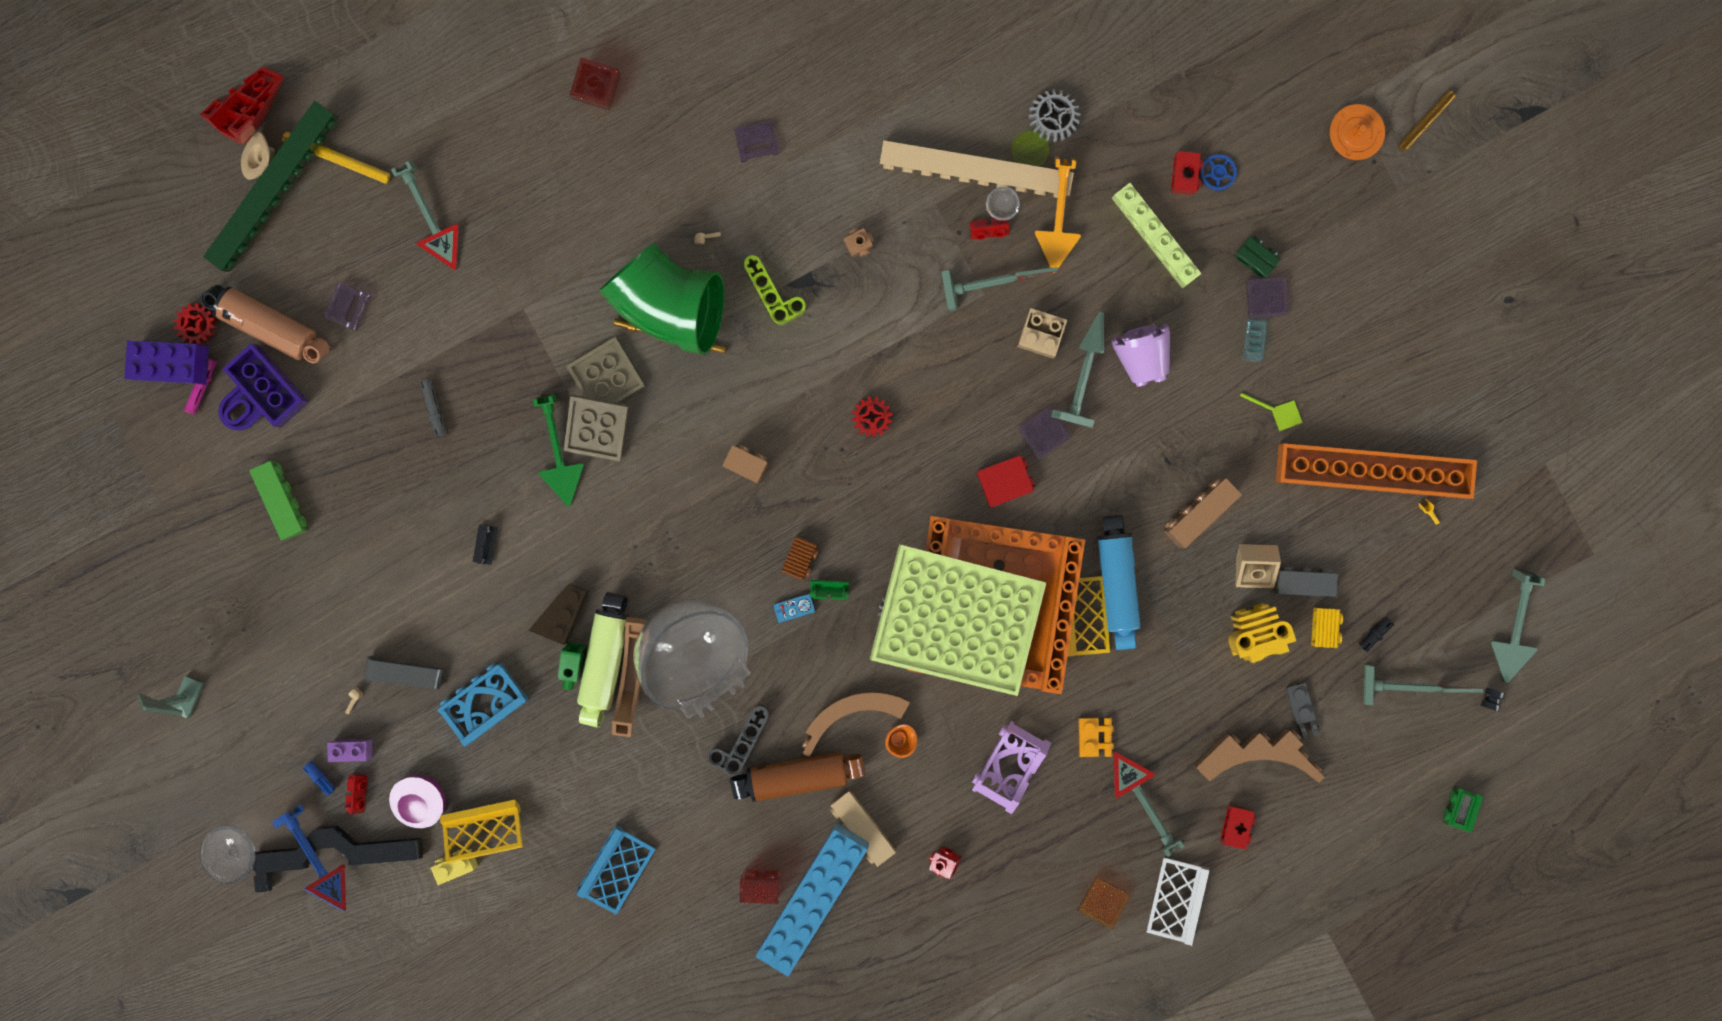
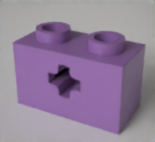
[327,739,373,762]

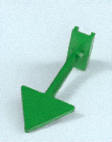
[533,392,584,507]

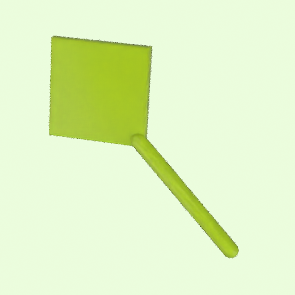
[1240,393,1303,431]

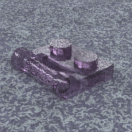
[734,121,779,163]
[324,282,372,331]

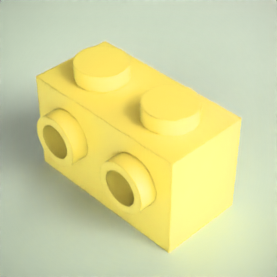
[431,849,478,885]

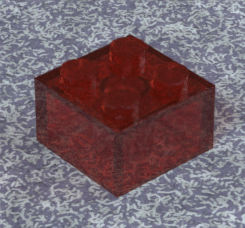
[569,58,621,111]
[739,869,781,904]

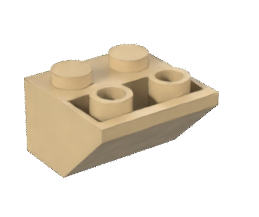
[1017,308,1067,358]

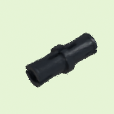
[1358,617,1395,652]

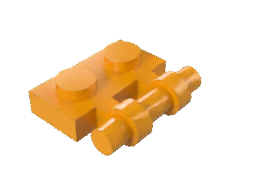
[1078,718,1114,757]

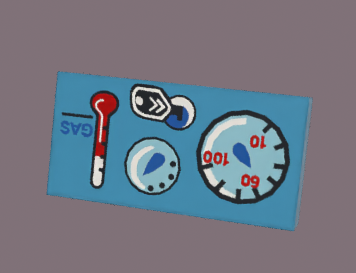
[773,594,815,623]

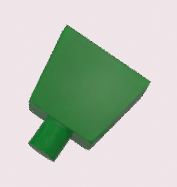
[558,642,587,690]

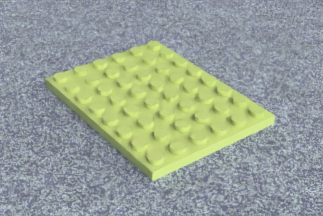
[870,544,1046,696]

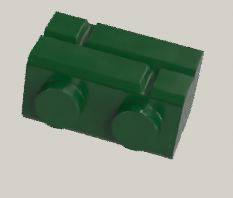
[1233,236,1281,280]

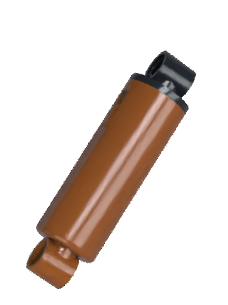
[729,751,865,802]

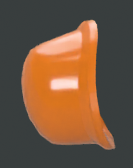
[885,724,917,758]

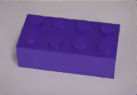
[124,341,209,385]

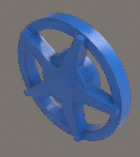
[1200,154,1237,191]

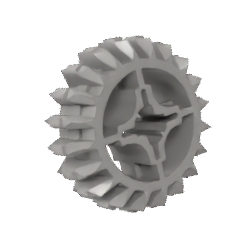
[1028,89,1081,142]

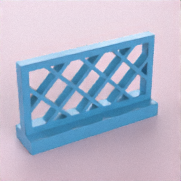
[576,824,656,915]

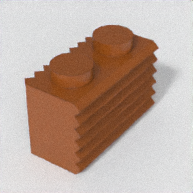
[781,536,819,580]

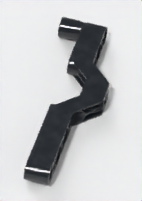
[252,825,423,892]

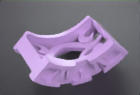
[972,721,1051,814]

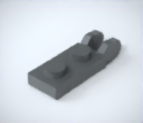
[1286,682,1319,739]

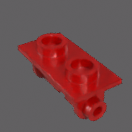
[969,217,1009,240]
[345,773,368,815]

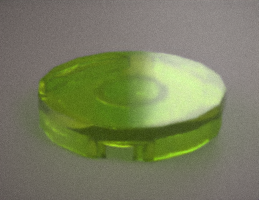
[1011,131,1050,167]

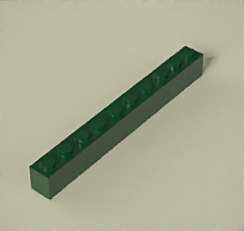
[203,101,339,272]

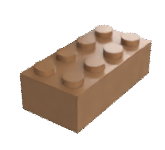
[1163,478,1242,548]

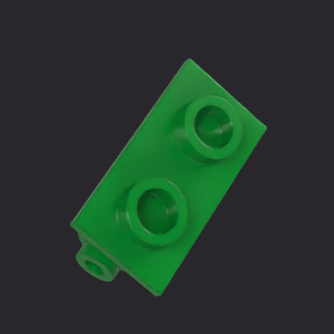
[810,580,849,601]

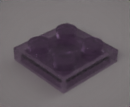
[1246,277,1289,319]
[1017,406,1071,460]

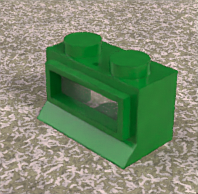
[1443,786,1484,833]

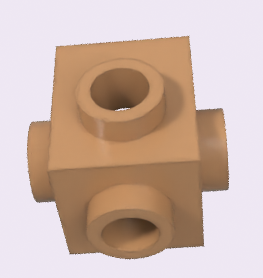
[843,228,874,258]

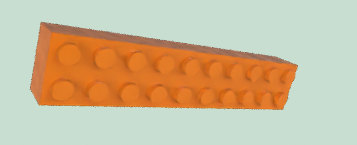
[1275,444,1477,499]

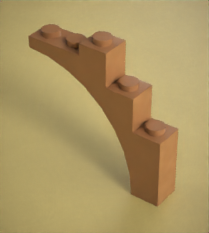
[1193,729,1325,783]

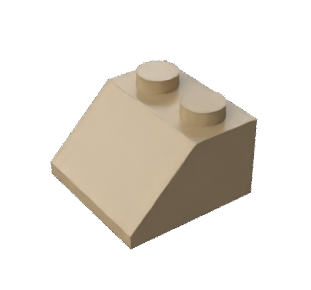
[1235,544,1281,589]

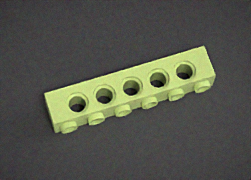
[1112,183,1201,288]

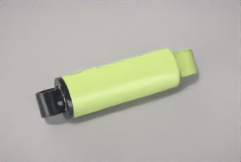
[577,592,630,728]

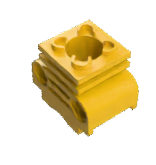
[1228,603,1296,663]

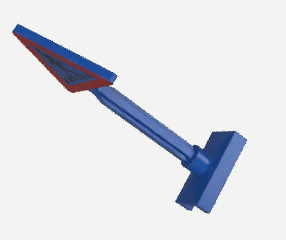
[272,804,346,911]

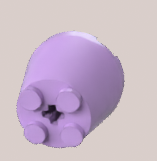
[1111,324,1170,387]

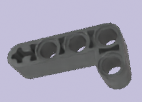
[364,656,444,689]
[708,704,770,775]

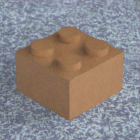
[722,444,769,484]

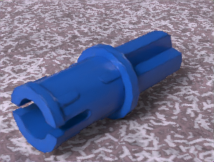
[302,761,335,796]

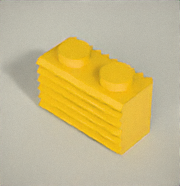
[1311,607,1343,648]

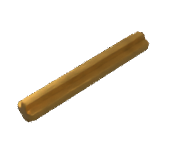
[1398,90,1456,152]

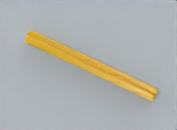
[282,132,391,184]

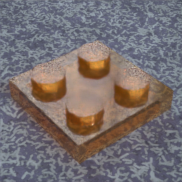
[1078,876,1130,929]

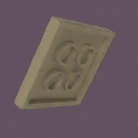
[566,337,645,403]
[564,394,629,461]

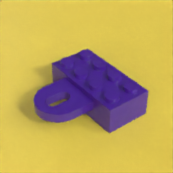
[218,343,309,431]

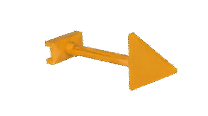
[1035,156,1081,273]

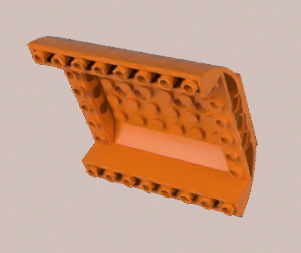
[907,516,1085,694]

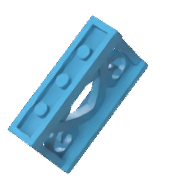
[438,663,529,747]

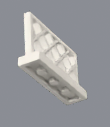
[1146,857,1209,946]

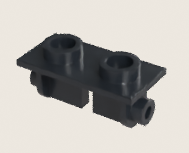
[473,524,498,565]

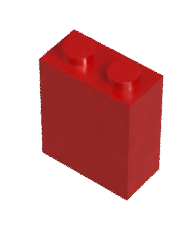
[976,455,1035,508]

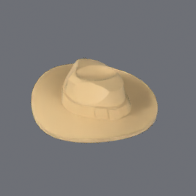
[241,132,275,180]

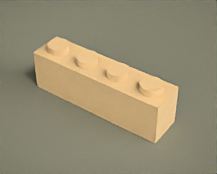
[830,789,896,867]

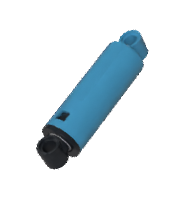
[1097,514,1141,650]

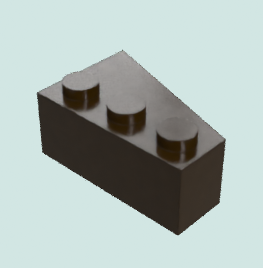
[528,583,589,645]

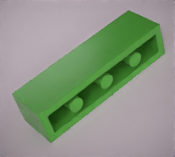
[249,461,308,540]

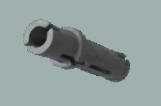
[420,379,448,438]

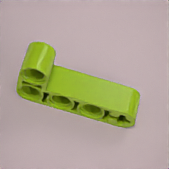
[744,255,806,325]

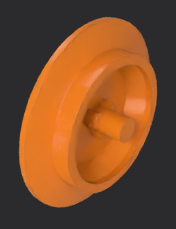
[1329,104,1385,160]

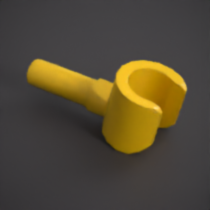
[1419,499,1440,525]

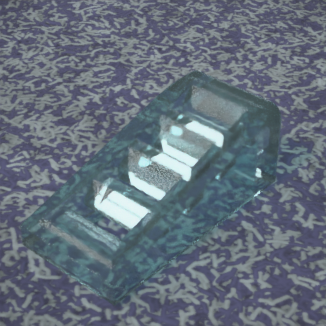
[1242,319,1267,362]

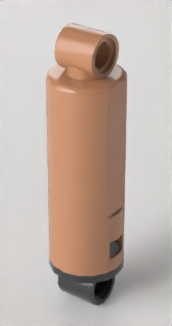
[200,285,329,363]

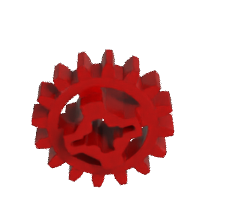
[173,303,218,345]
[851,396,893,438]

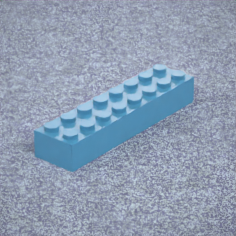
[755,823,869,976]

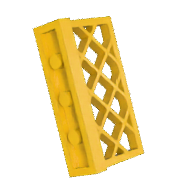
[1068,576,1110,657]
[440,800,523,863]

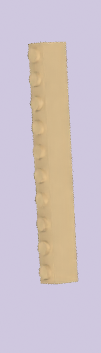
[880,140,1074,198]

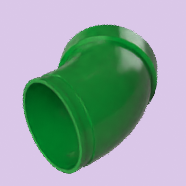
[598,242,725,355]

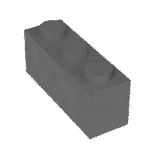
[1274,567,1338,597]

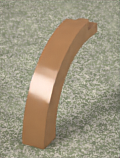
[612,617,647,737]
[802,691,910,757]

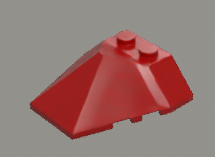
[200,66,284,145]

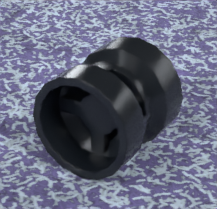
[1480,687,1505,712]

